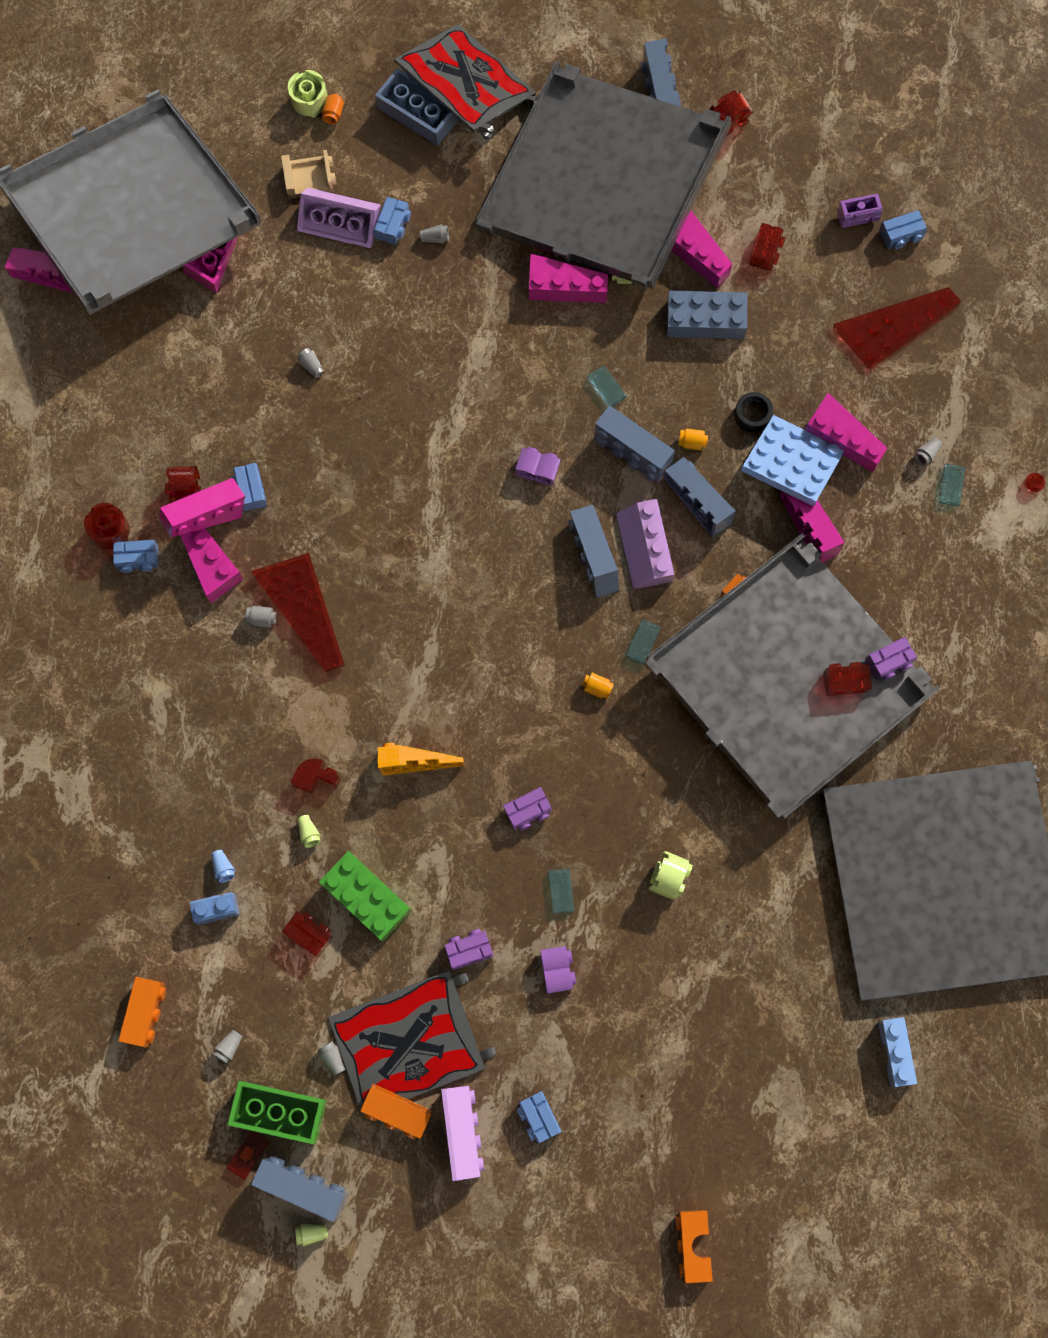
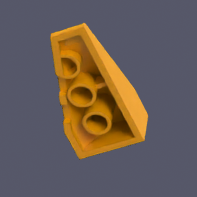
[378,743,464,776]

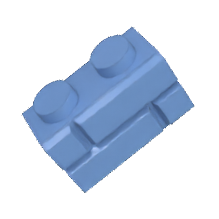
[374,197,411,245]
[879,210,927,249]
[231,463,267,511]
[114,540,159,573]
[190,892,240,925]
[517,1091,562,1144]

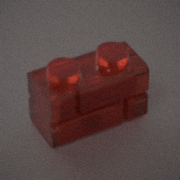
[749,223,786,271]
[823,662,872,696]
[282,911,333,958]

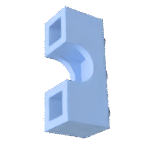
[878,1017,917,1088]

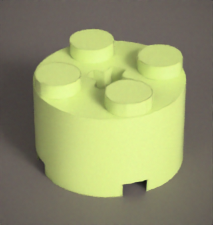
[288,70,328,118]
[648,851,693,900]

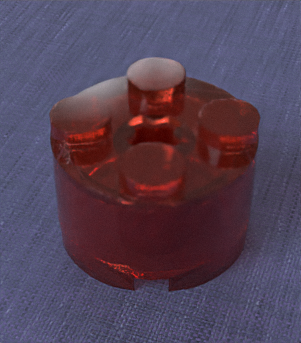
[709,90,753,136]
[165,466,201,504]
[84,503,130,549]

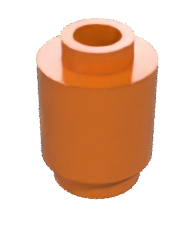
[322,94,344,125]

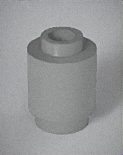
[245,606,277,628]

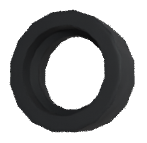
[734,392,773,432]

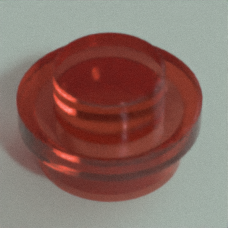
[1024,473,1045,493]

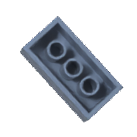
[375,68,459,146]
[667,291,747,339]
[594,405,675,483]
[251,1156,349,1222]

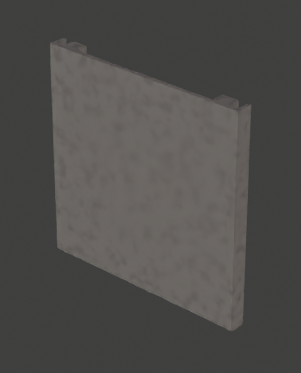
[476,60,731,290]
[0,90,262,315]
[644,533,940,820]
[821,760,1048,1002]

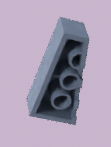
[640,38,681,107]
[663,457,736,538]
[568,505,619,598]

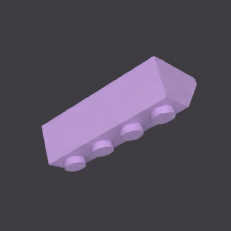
[297,188,381,248]
[616,499,674,590]
[441,1086,484,1181]

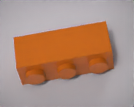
[119,977,166,1048]
[361,1084,432,1139]

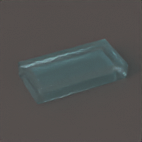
[588,365,626,407]
[939,464,966,507]
[626,619,661,664]
[549,869,574,914]

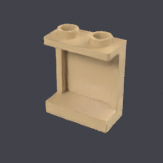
[281,150,336,199]

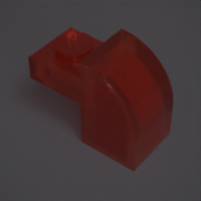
[290,758,341,794]

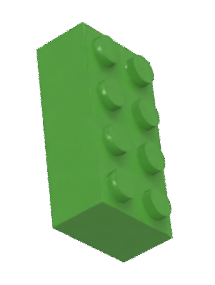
[319,851,412,942]
[228,1081,327,1144]

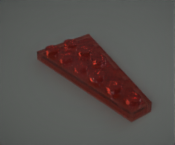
[833,287,961,370]
[251,553,345,672]

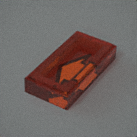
[227,1130,270,1180]

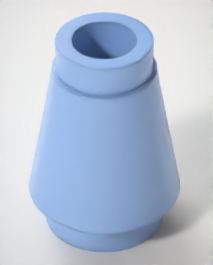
[211,850,235,883]

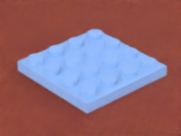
[741,415,844,506]

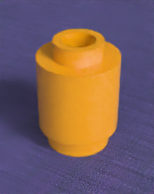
[678,429,708,451]
[582,672,614,699]

